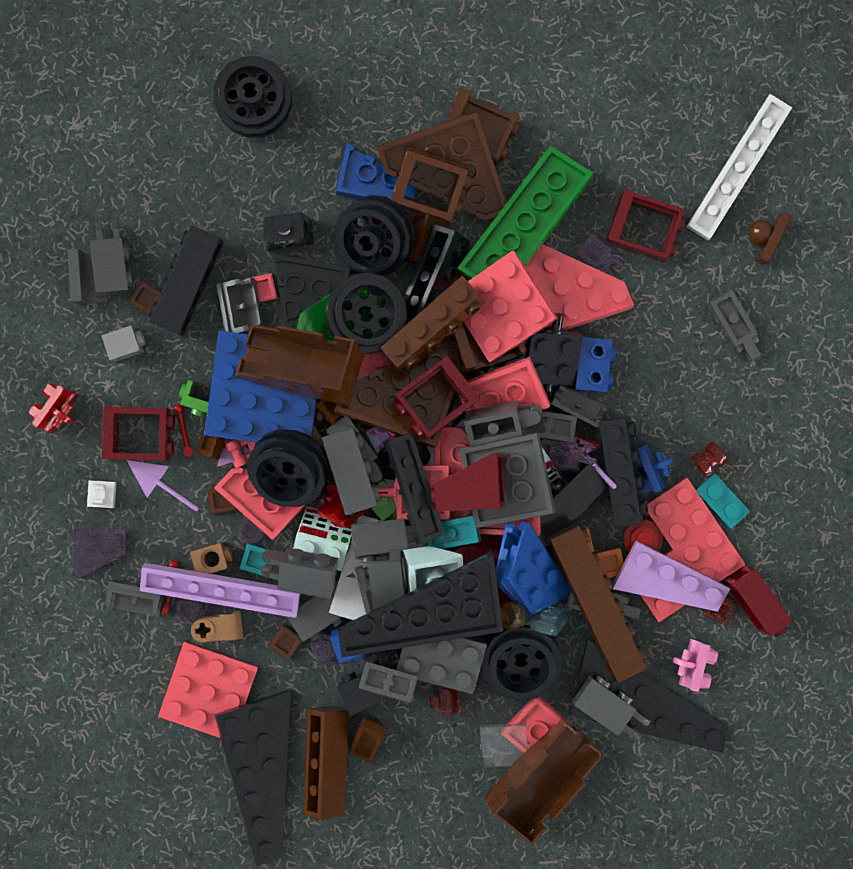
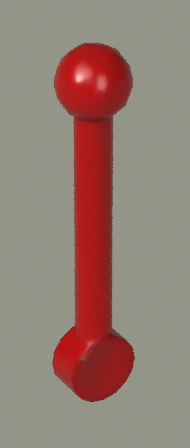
[174,404,194,457]
[341,508,372,528]
[162,560,179,615]

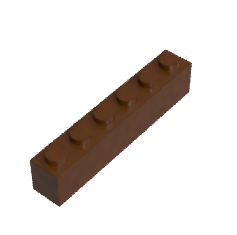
[546,523,647,683]

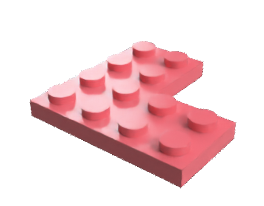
[640,478,745,622]

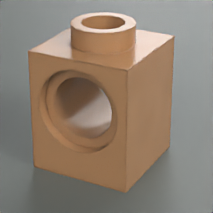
[190,542,233,574]

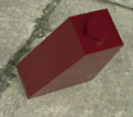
[431,452,505,511]

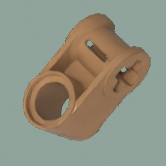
[191,611,244,642]

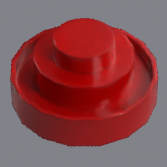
[623,520,662,552]

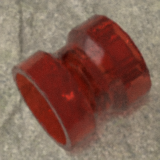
[691,442,728,478]

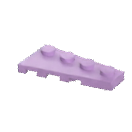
[612,540,730,612]

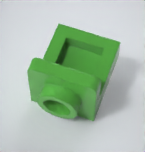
[179,380,209,418]
[371,480,397,521]

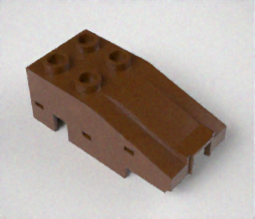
[235,325,364,405]
[484,719,603,845]

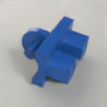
[638,444,673,493]

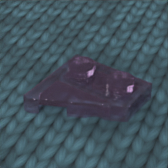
[74,528,128,579]

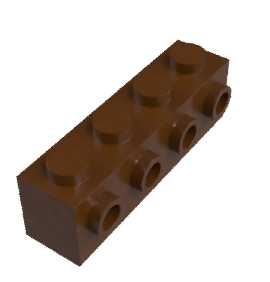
[380,275,486,373]
[303,706,349,820]

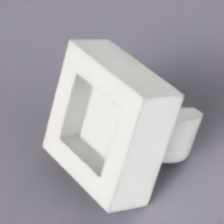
[87,480,117,508]

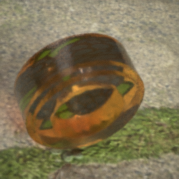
[500,602,526,630]

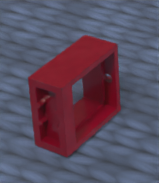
[605,190,686,262]
[394,356,480,440]
[102,406,175,461]
[723,565,793,637]

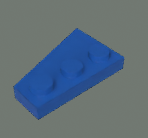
[336,143,417,210]

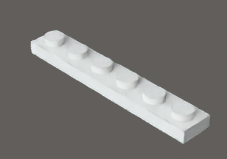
[686,94,792,240]

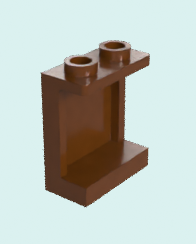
[447,88,521,166]
[449,322,527,375]

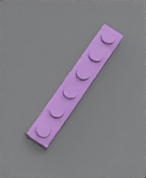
[140,563,301,618]

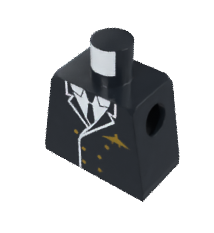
[262,212,315,251]

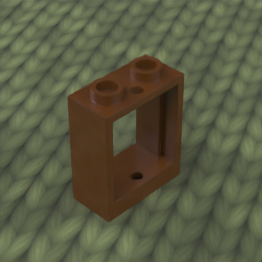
[391,147,471,221]

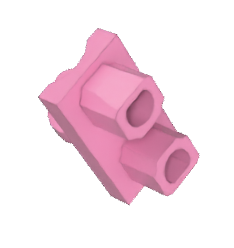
[673,639,718,692]

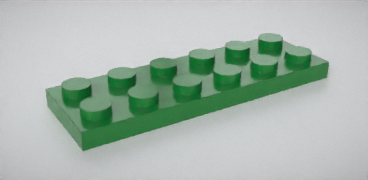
[458,145,593,280]

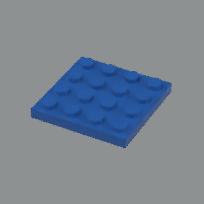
[204,330,317,442]

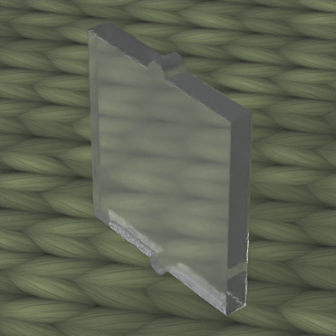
[479,724,531,767]

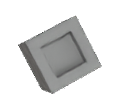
[101,325,146,362]

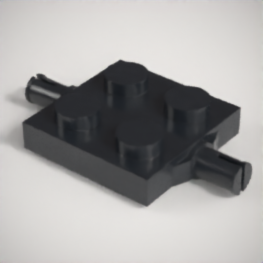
[525,313,583,401]

